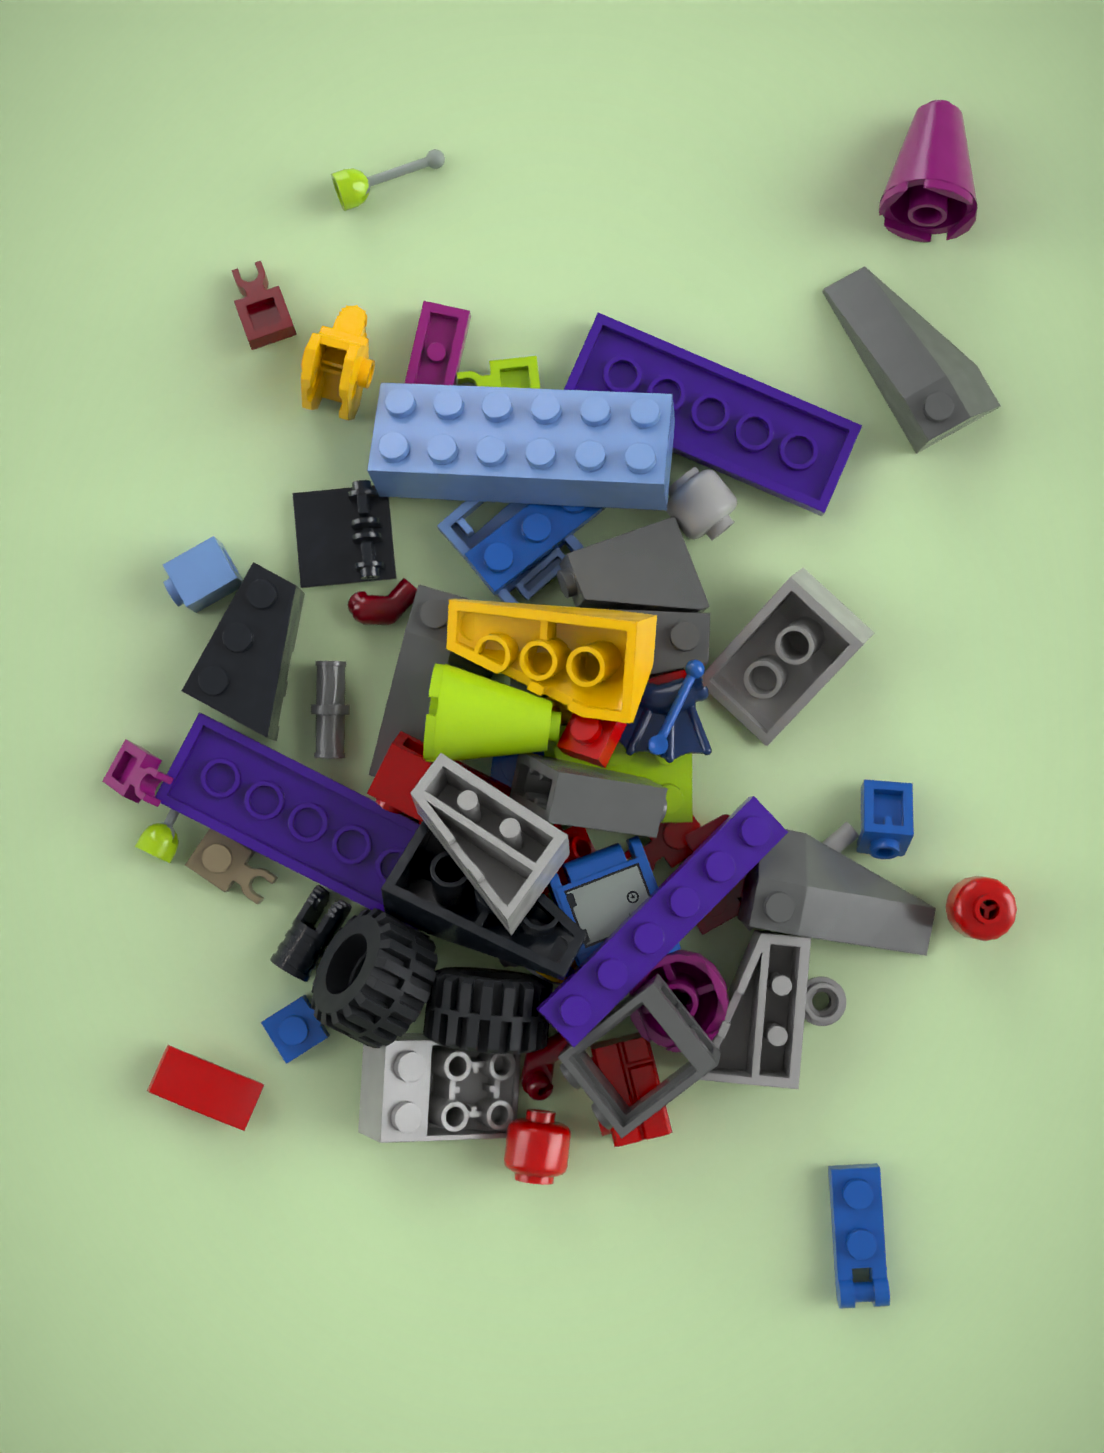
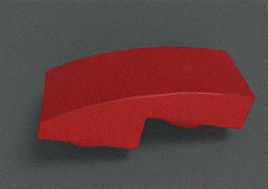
[147,1045,265,1131]

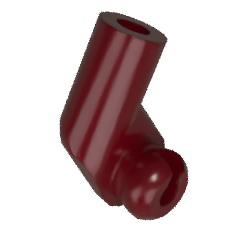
[348,578,417,625]
[521,1033,568,1101]

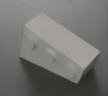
[411,753,570,936]
[700,930,811,1089]

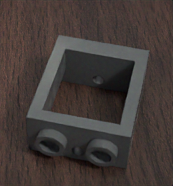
[558,974,721,1138]

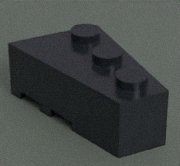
[181,562,305,741]

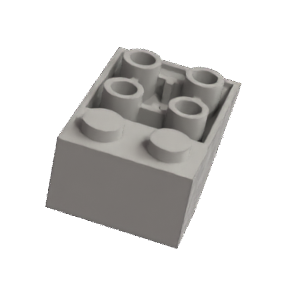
[358,1033,521,1143]

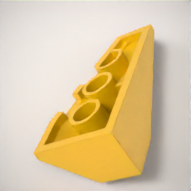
[446,599,657,724]

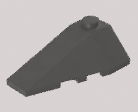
[369,585,495,777]
[737,829,936,956]

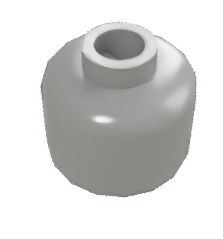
[666,467,737,541]

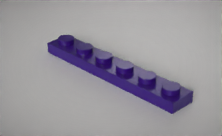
[536,796,788,1047]

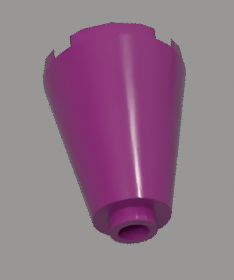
[879,100,978,242]

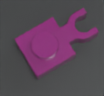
[102,739,174,807]

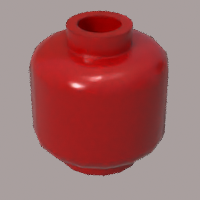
[945,876,1017,941]
[504,1109,571,1185]

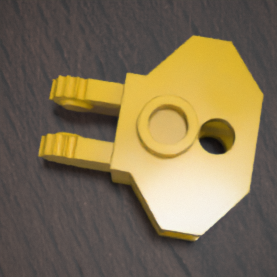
[301,305,375,420]

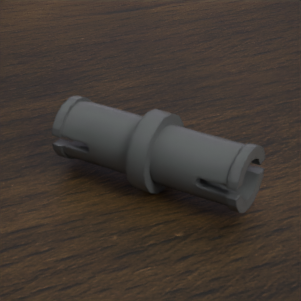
[311,661,350,758]

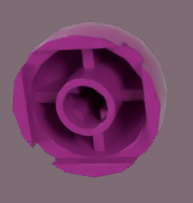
[629,949,729,1053]

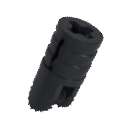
[270,885,352,982]

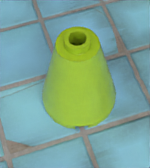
[423,663,562,762]

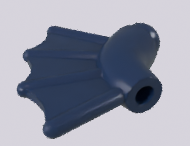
[619,677,712,763]

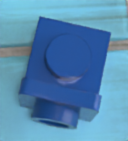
[857,779,914,859]

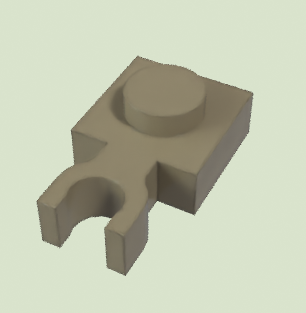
[185,828,278,904]

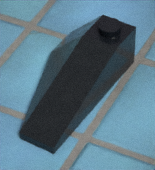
[381,821,587,980]

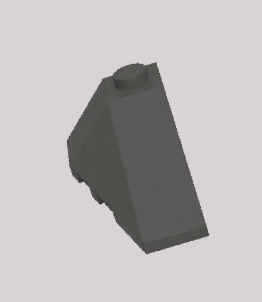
[822,266,1000,454]

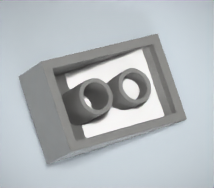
[702,568,874,746]

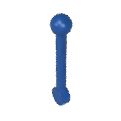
[647,659,705,756]

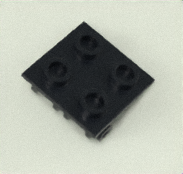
[292,480,397,588]

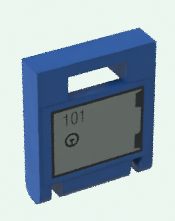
[547,836,681,966]

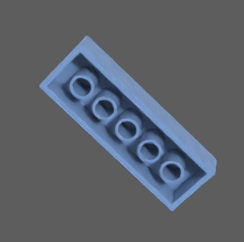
[367,383,675,511]

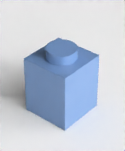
[163,536,243,613]

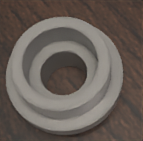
[804,976,846,1026]

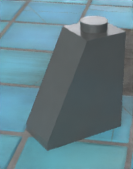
[557,516,710,613]
[509,753,668,838]

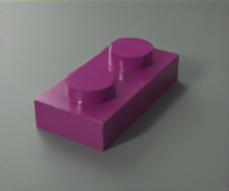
[405,301,471,385]

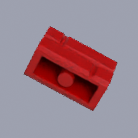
[590,1032,673,1147]

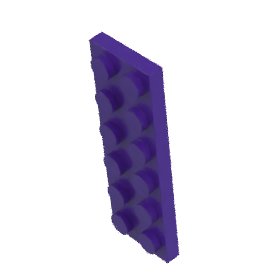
[564,312,862,516]
[155,712,420,930]

